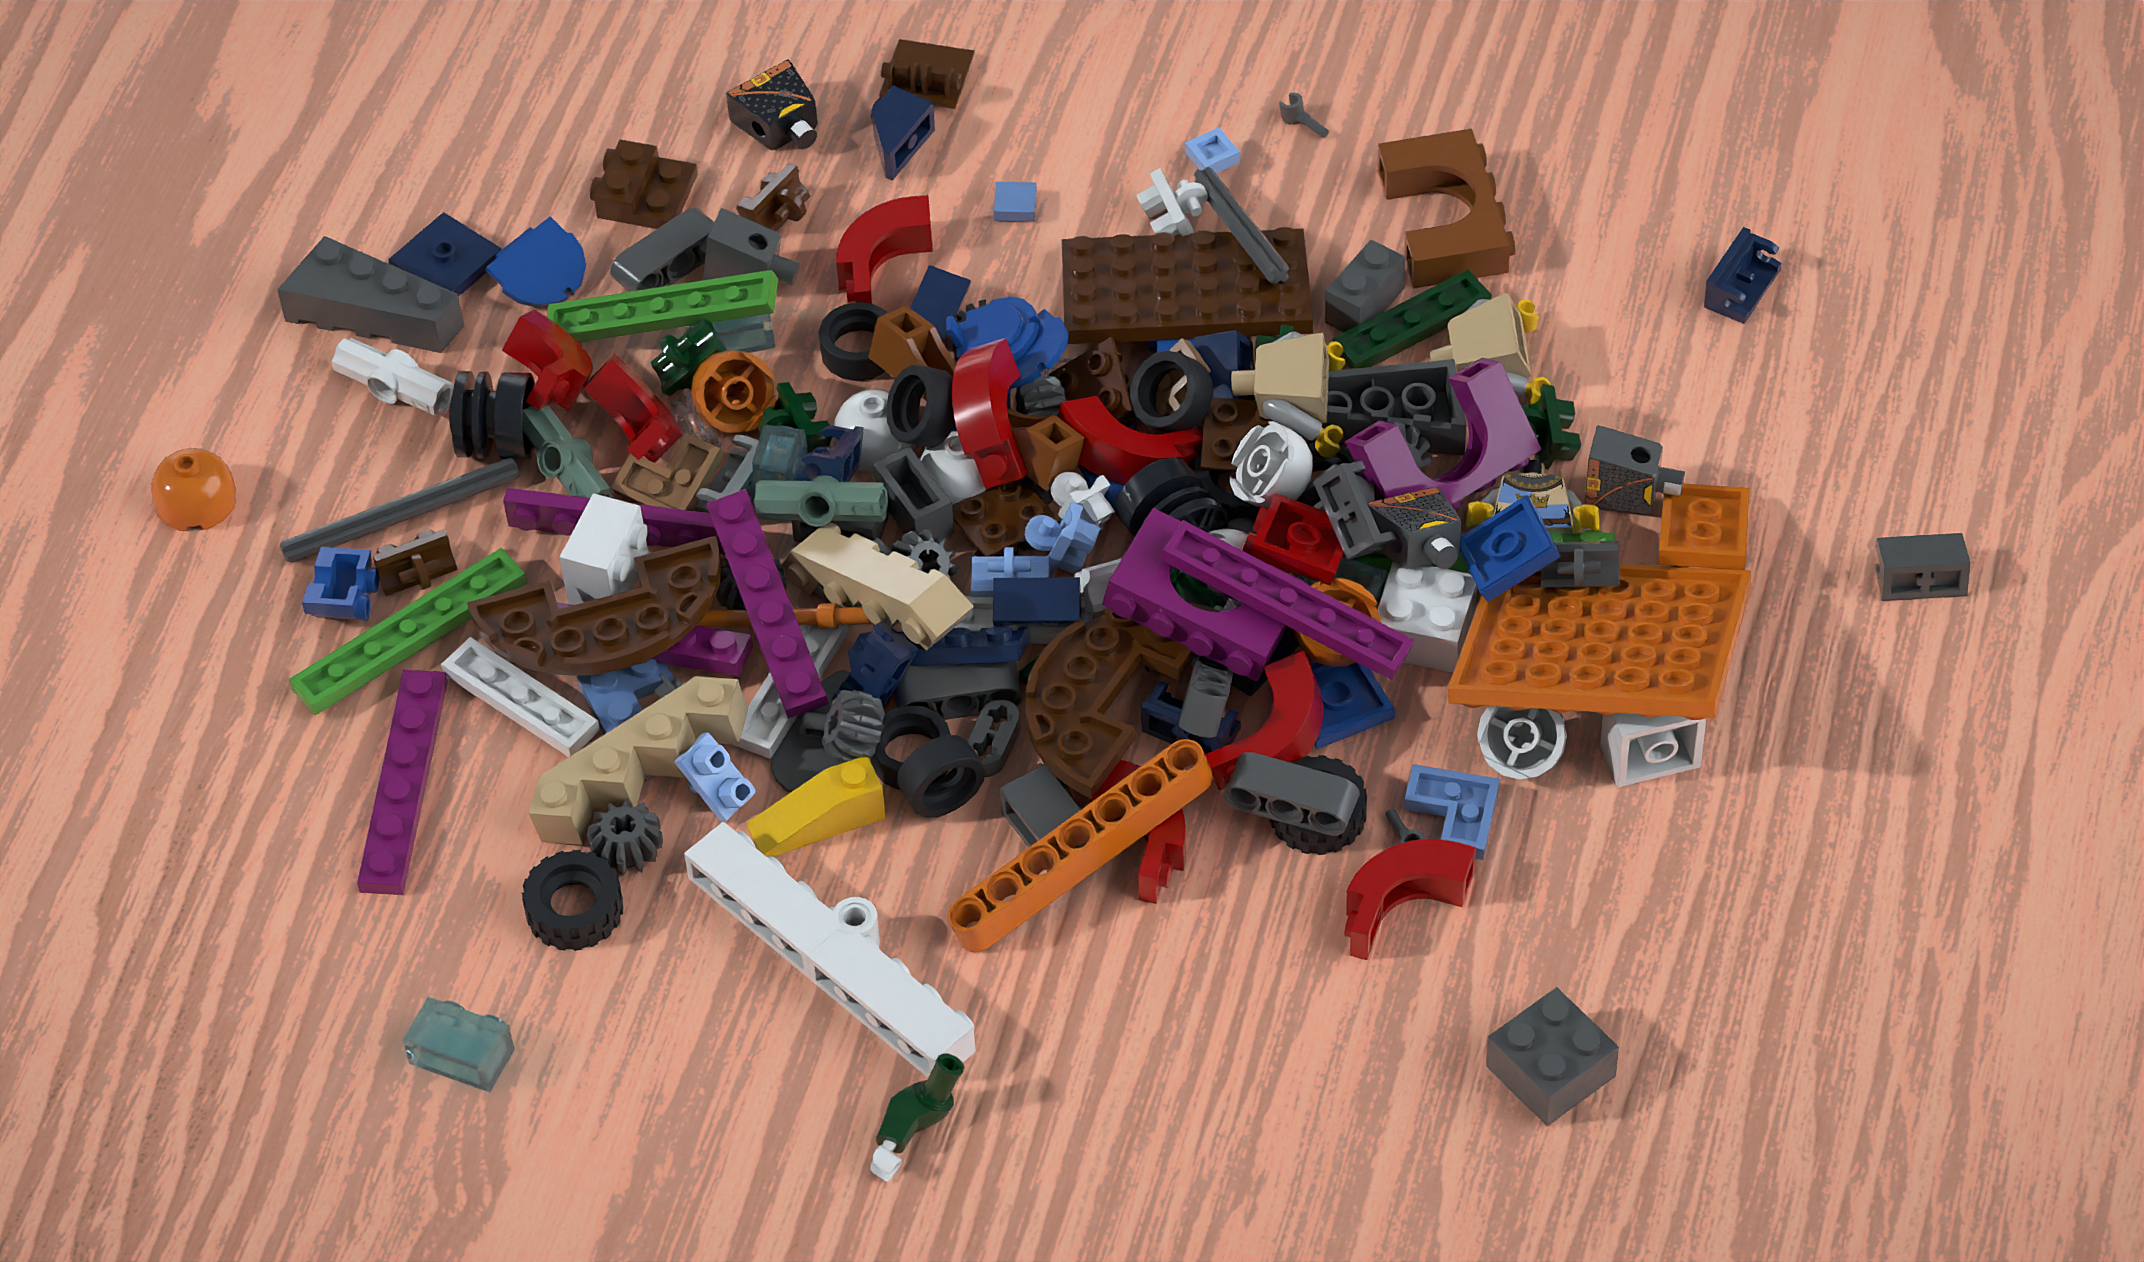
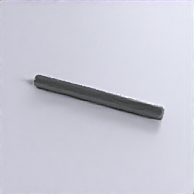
[280,458,520,562]

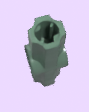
[522,405,614,498]
[754,475,888,527]

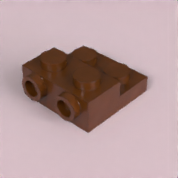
[590,139,698,229]

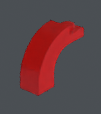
[836,195,933,304]
[501,310,593,411]
[952,338,1028,489]
[583,353,682,463]
[1057,396,1203,485]
[1205,650,1323,791]
[1090,760,1186,904]
[1344,839,1476,960]

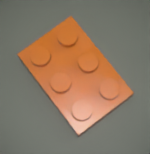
[1658,483,1750,570]

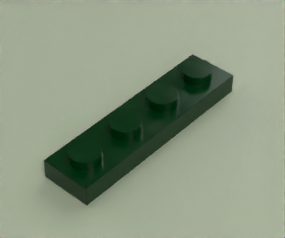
[1332,269,1492,369]

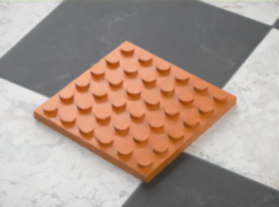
[1448,564,1752,720]

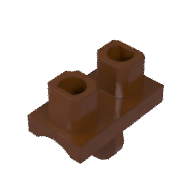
[736,164,810,231]
[373,529,458,596]

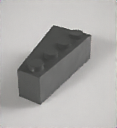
[277,236,464,353]
[1292,359,1466,455]

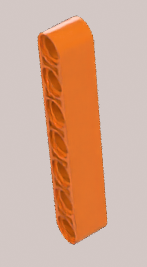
[948,739,1212,953]

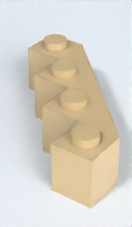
[782,522,974,651]
[528,676,748,845]

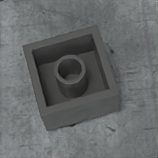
[1486,987,1619,1126]

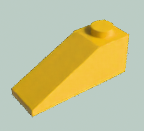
[746,757,886,857]

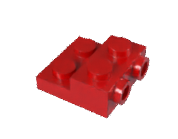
[1242,494,1344,586]

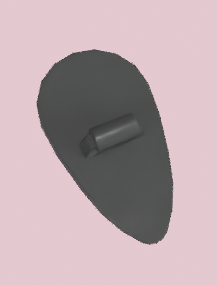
[771,670,850,793]

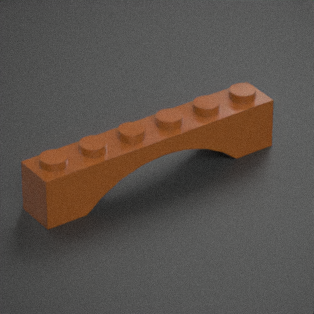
[868,305,1085,491]

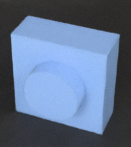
[1185,127,1240,174]

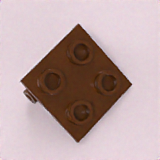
[879,39,975,109]
[1048,337,1136,427]
[1201,397,1288,472]
[952,478,1060,557]

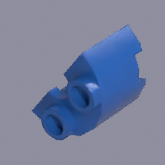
[302,547,380,621]

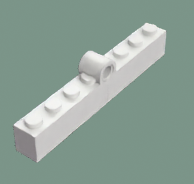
[684,822,976,1078]

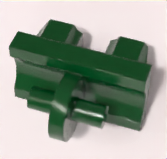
[650,319,727,397]
[758,382,832,465]
[1522,384,1581,470]

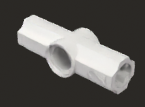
[331,338,453,416]

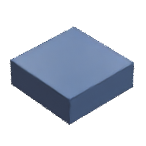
[994,182,1037,222]

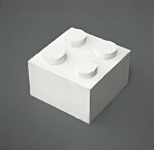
[559,493,651,605]
[1378,561,1477,673]
[1600,713,1706,788]

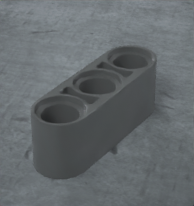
[610,207,714,292]
[1179,656,1233,738]
[894,661,1022,720]
[1223,752,1360,836]

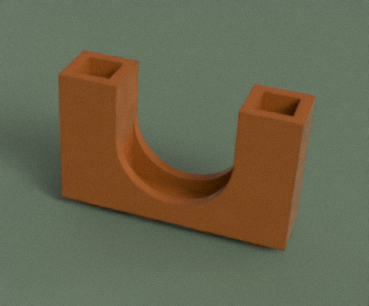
[1377,128,1515,289]

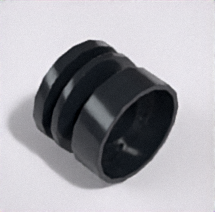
[449,371,535,459]
[1115,457,1228,538]

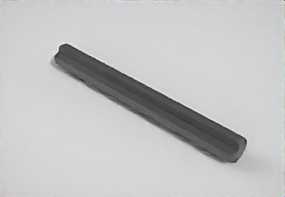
[1194,167,1289,284]

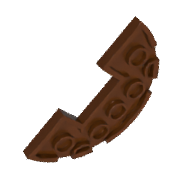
[467,536,722,676]
[1025,601,1220,799]

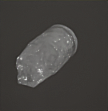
[670,388,721,448]

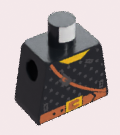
[726,59,818,150]

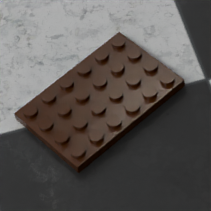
[1061,227,1313,344]

